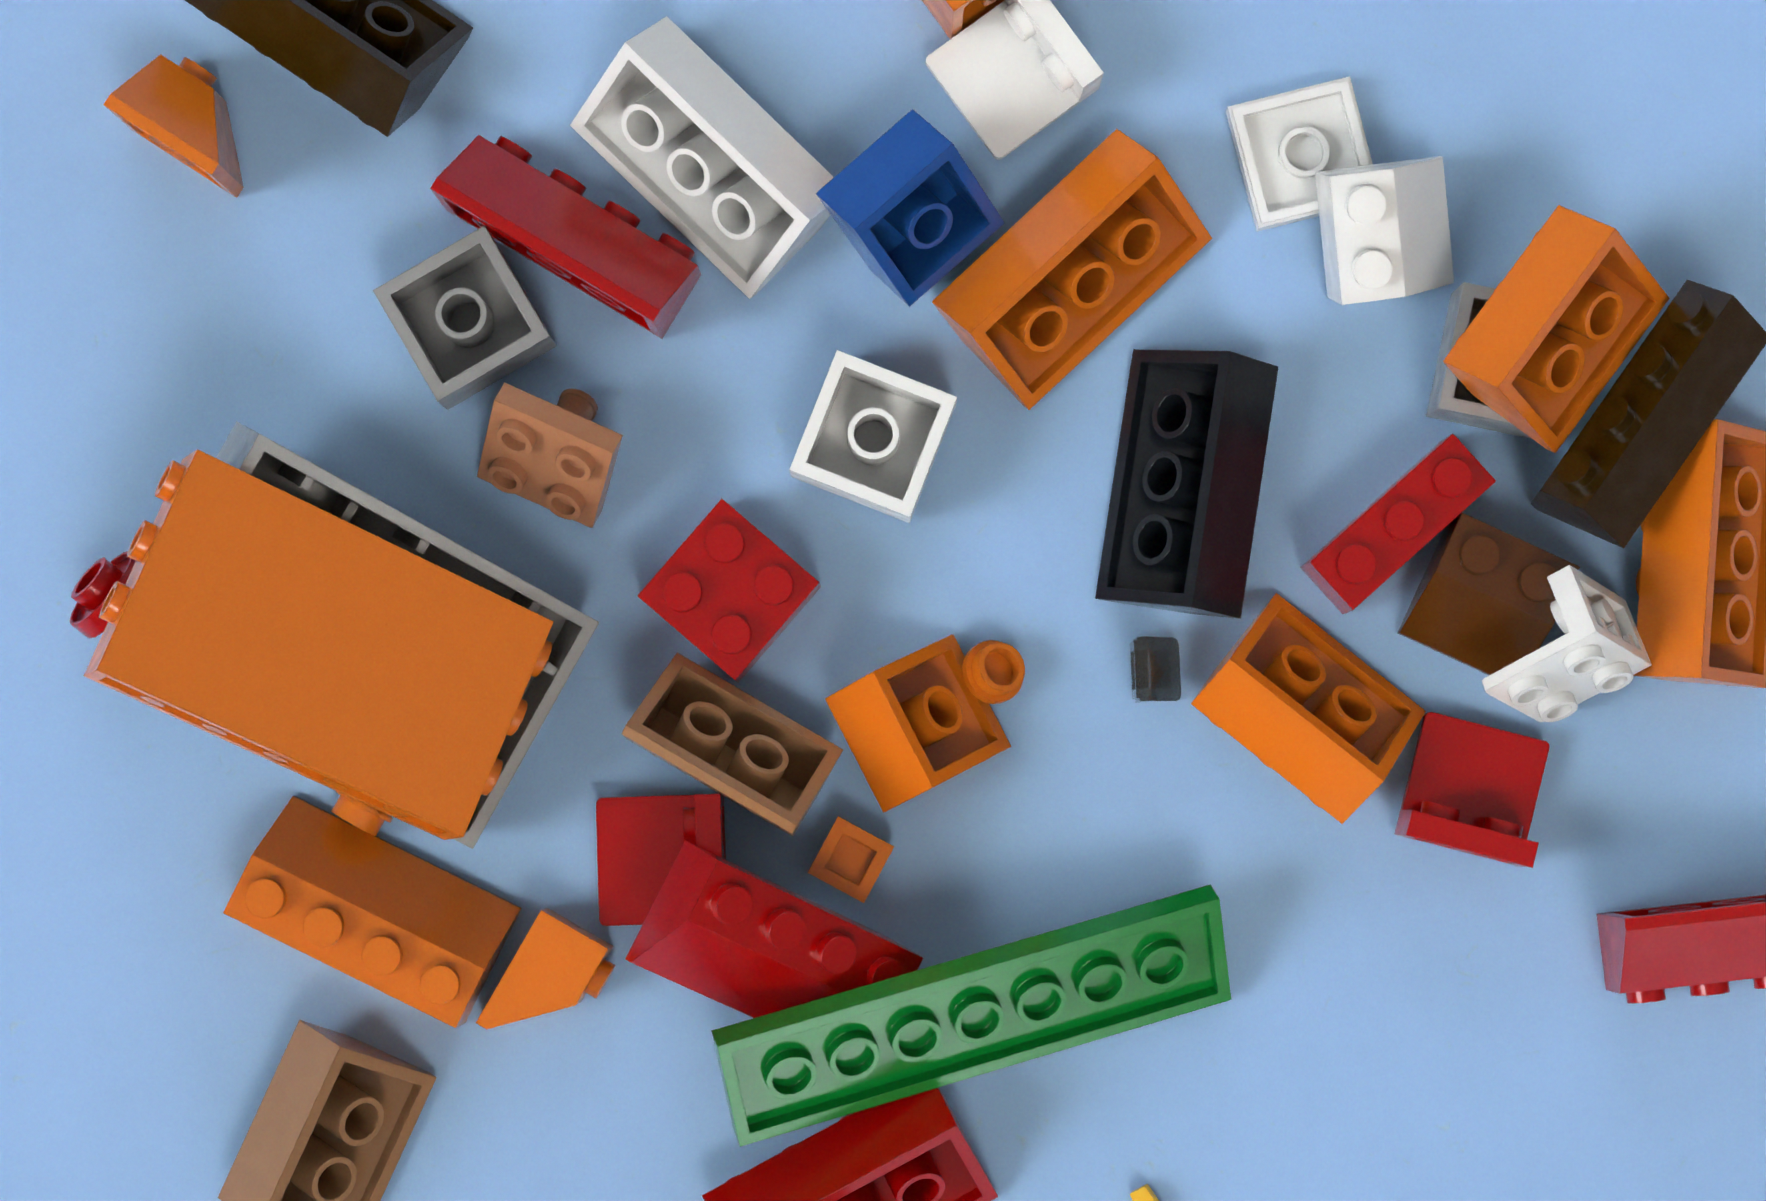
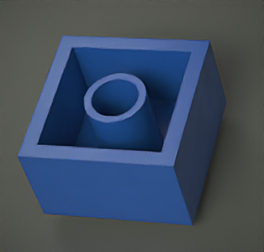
[816,109,1005,307]

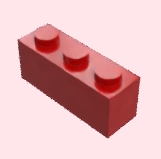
[1300,434,1496,614]

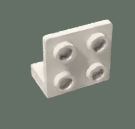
[926,0,1104,160]
[1482,565,1652,722]

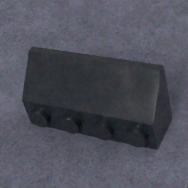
[1095,349,1278,619]

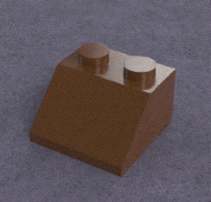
[1397,513,1580,675]

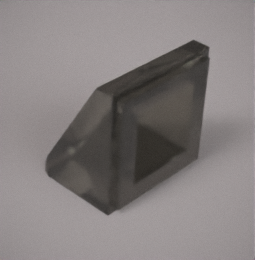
[1130,636,1181,703]

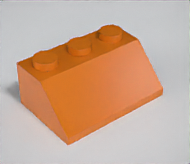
[1443,205,1670,453]
[1191,593,1426,824]

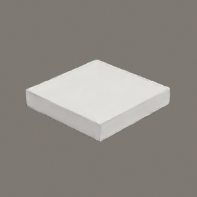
[1226,76,1373,232]

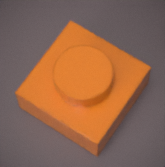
[807,816,894,903]

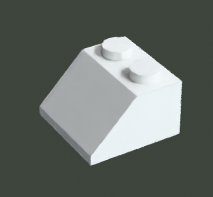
[1315,156,1454,305]

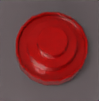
[69,551,136,639]

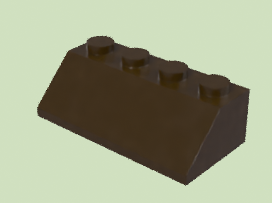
[185,0,473,137]
[1531,280,1766,548]

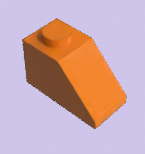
[476,908,616,1029]

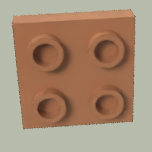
[477,382,623,528]

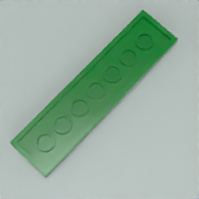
[711,884,1231,1147]

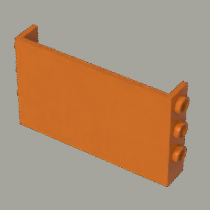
[83,449,554,840]

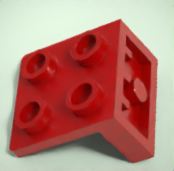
[1394,712,1550,868]
[596,794,726,926]

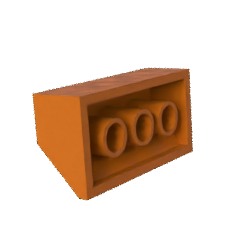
[932,129,1212,410]
[1633,419,1766,688]
[223,796,522,1028]

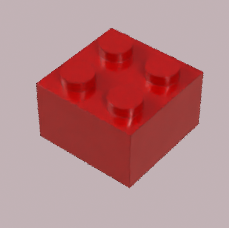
[637,498,821,683]

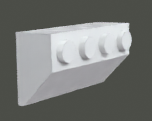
[570,16,834,299]

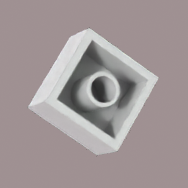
[789,350,957,523]

